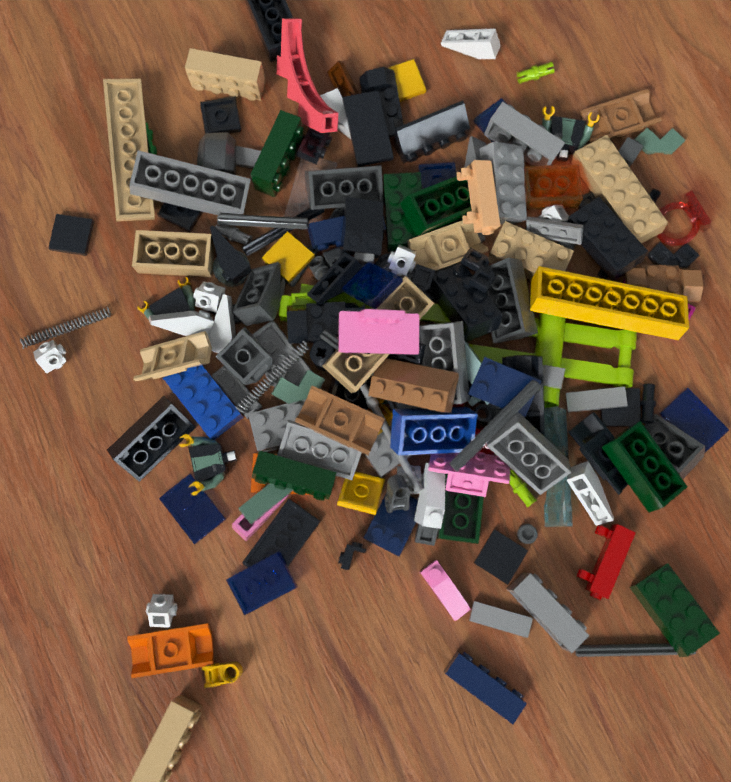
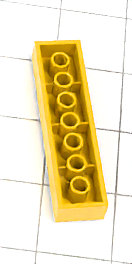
[530,266,689,340]

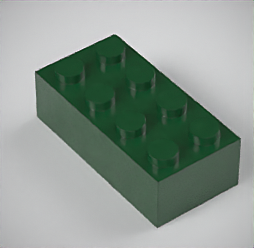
[251,110,305,197]
[383,172,422,252]
[400,176,472,237]
[602,421,688,513]
[437,474,484,544]
[629,563,720,657]

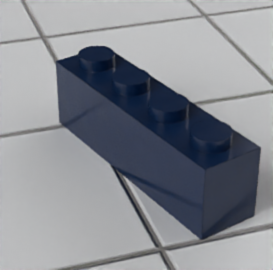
[308,216,387,251]
[443,651,527,724]

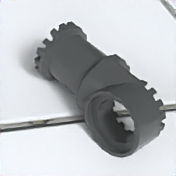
[308,256,329,281]

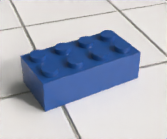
[163,365,244,440]
[390,407,477,455]

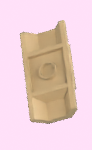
[408,220,489,271]
[133,331,212,381]

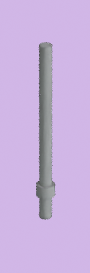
[360,384,423,493]

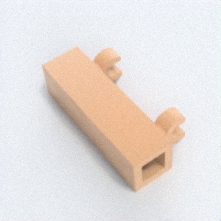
[456,160,500,235]

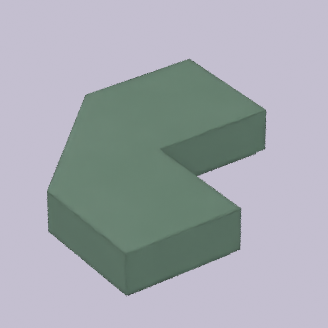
[635,128,686,155]
[271,369,325,404]

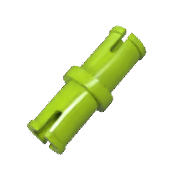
[516,62,554,84]
[509,469,537,507]

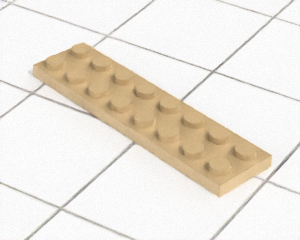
[103,79,155,221]

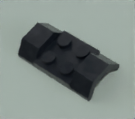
[359,67,404,138]
[287,302,365,344]
[502,355,545,435]
[568,412,628,495]

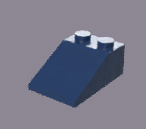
[468,357,541,417]
[363,492,418,557]

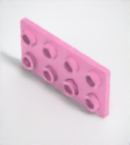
[338,309,419,355]
[428,452,510,497]

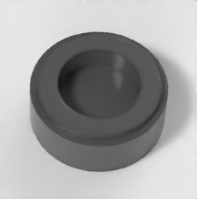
[517,524,538,544]

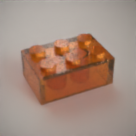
[524,165,583,210]

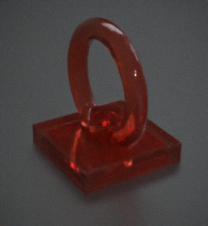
[657,190,711,246]

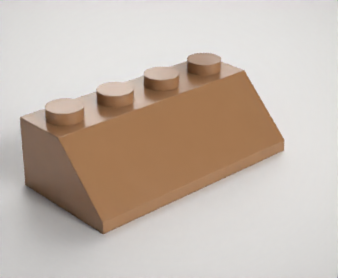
[368,358,459,413]

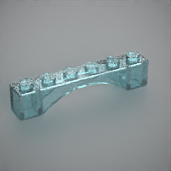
[543,407,573,527]

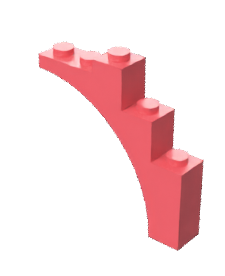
[276,18,338,133]

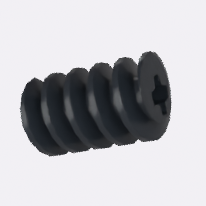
[310,340,335,371]

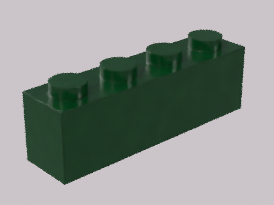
[252,450,337,501]

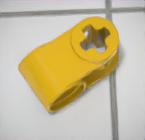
[202,661,243,688]

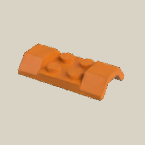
[127,623,214,678]

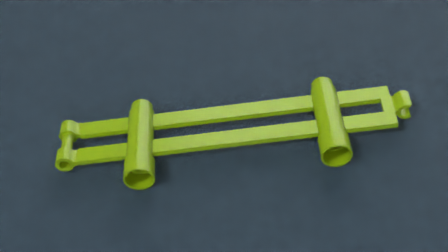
[278,275,637,408]

